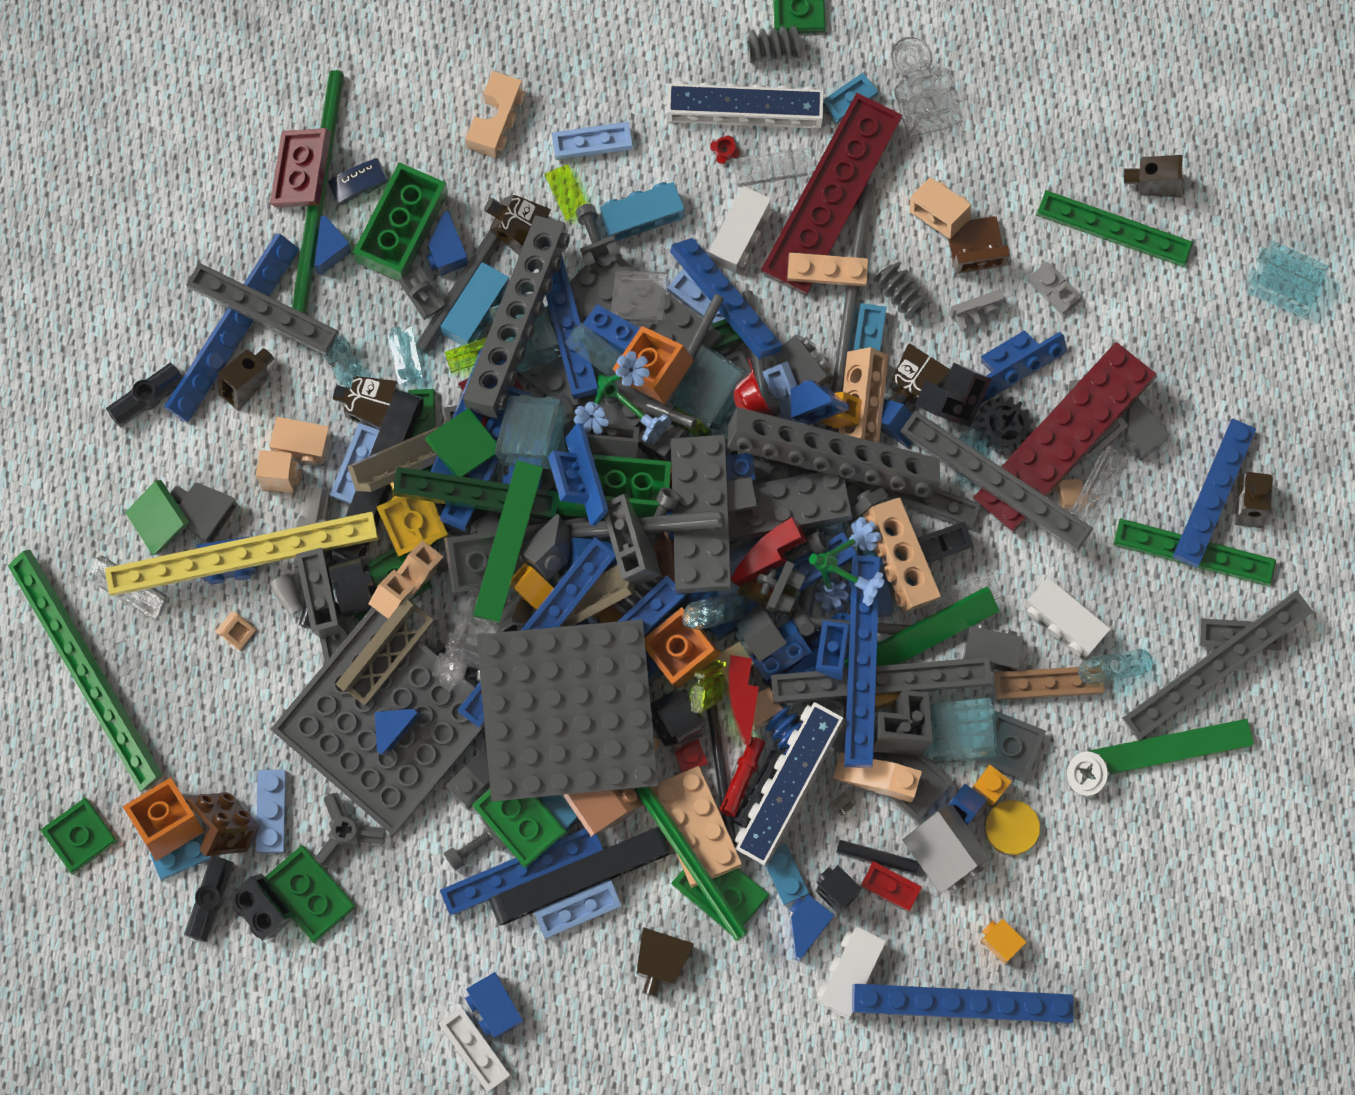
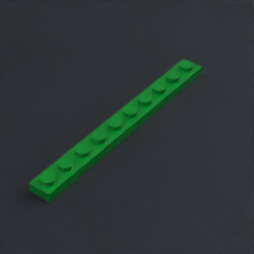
[8,550,163,792]

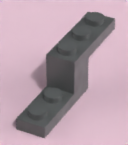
[296,547,349,663]

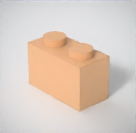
[910,177,971,239]
[269,417,331,466]
[256,450,301,493]

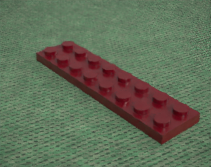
[761,92,903,296]
[973,342,1157,533]

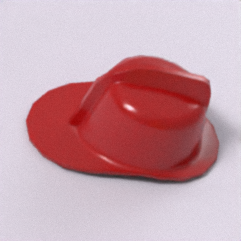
[734,358,773,416]

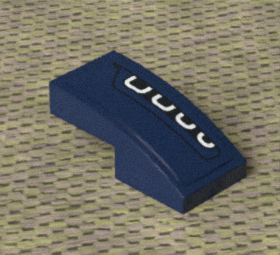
[328,158,389,205]

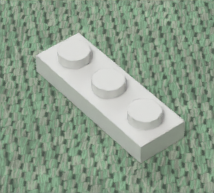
[438,1007,510,1093]

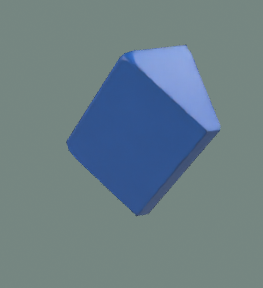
[816,620,850,680]

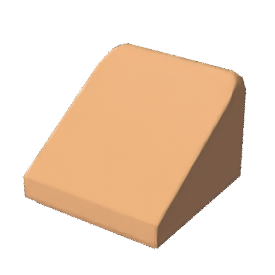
[1056,479,1088,510]
[215,611,257,651]

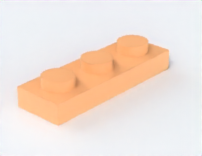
[787,253,868,287]

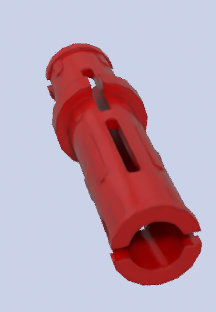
[719,736,766,817]

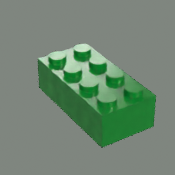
[353,162,448,281]
[558,454,671,519]

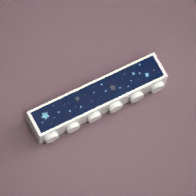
[667,81,823,128]
[735,702,846,865]

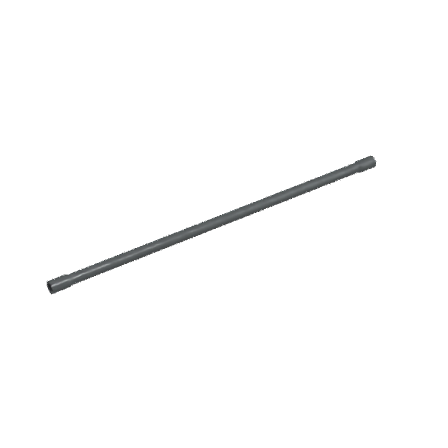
[800,184,876,639]

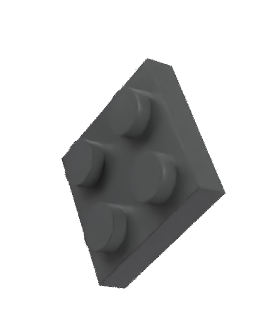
[975,711,1046,782]

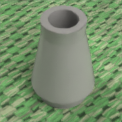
[270,573,304,615]

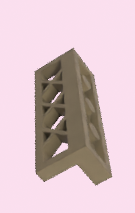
[347,427,439,492]
[530,563,636,627]
[336,598,435,706]

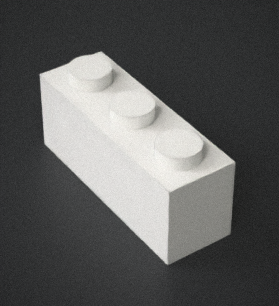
[708,186,773,273]
[1024,577,1110,658]
[816,926,886,1019]

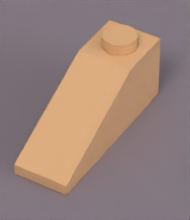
[832,752,922,803]

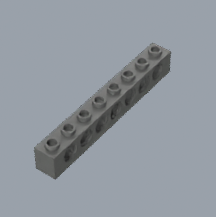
[463,215,570,418]
[727,407,941,499]

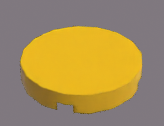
[985,800,1040,855]

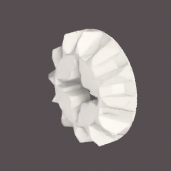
[1067,752,1110,796]

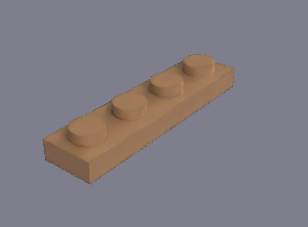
[993,665,1105,701]

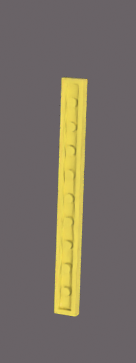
[105,512,378,597]

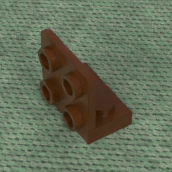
[947,216,1010,274]
[186,792,260,857]

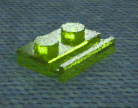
[689,660,726,713]

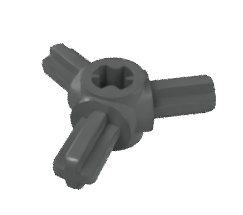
[315,793,386,868]

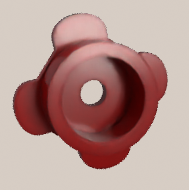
[710,135,740,164]

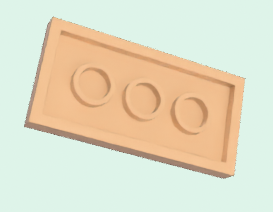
[650,766,742,888]

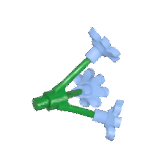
[574,351,671,444]
[809,517,885,612]

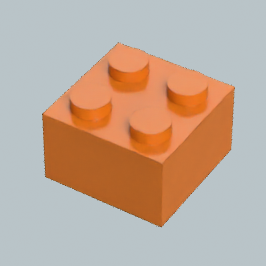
[613,326,694,404]
[644,607,722,688]
[122,777,204,861]

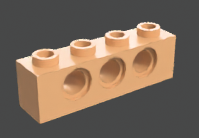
[838,347,888,443]
[863,497,941,613]

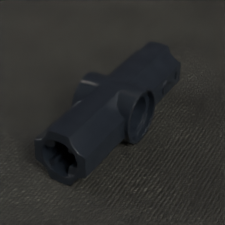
[106,362,183,428]
[184,856,235,943]

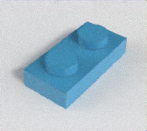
[823,73,879,124]
[853,303,887,351]
[150,833,211,881]
[765,843,809,906]

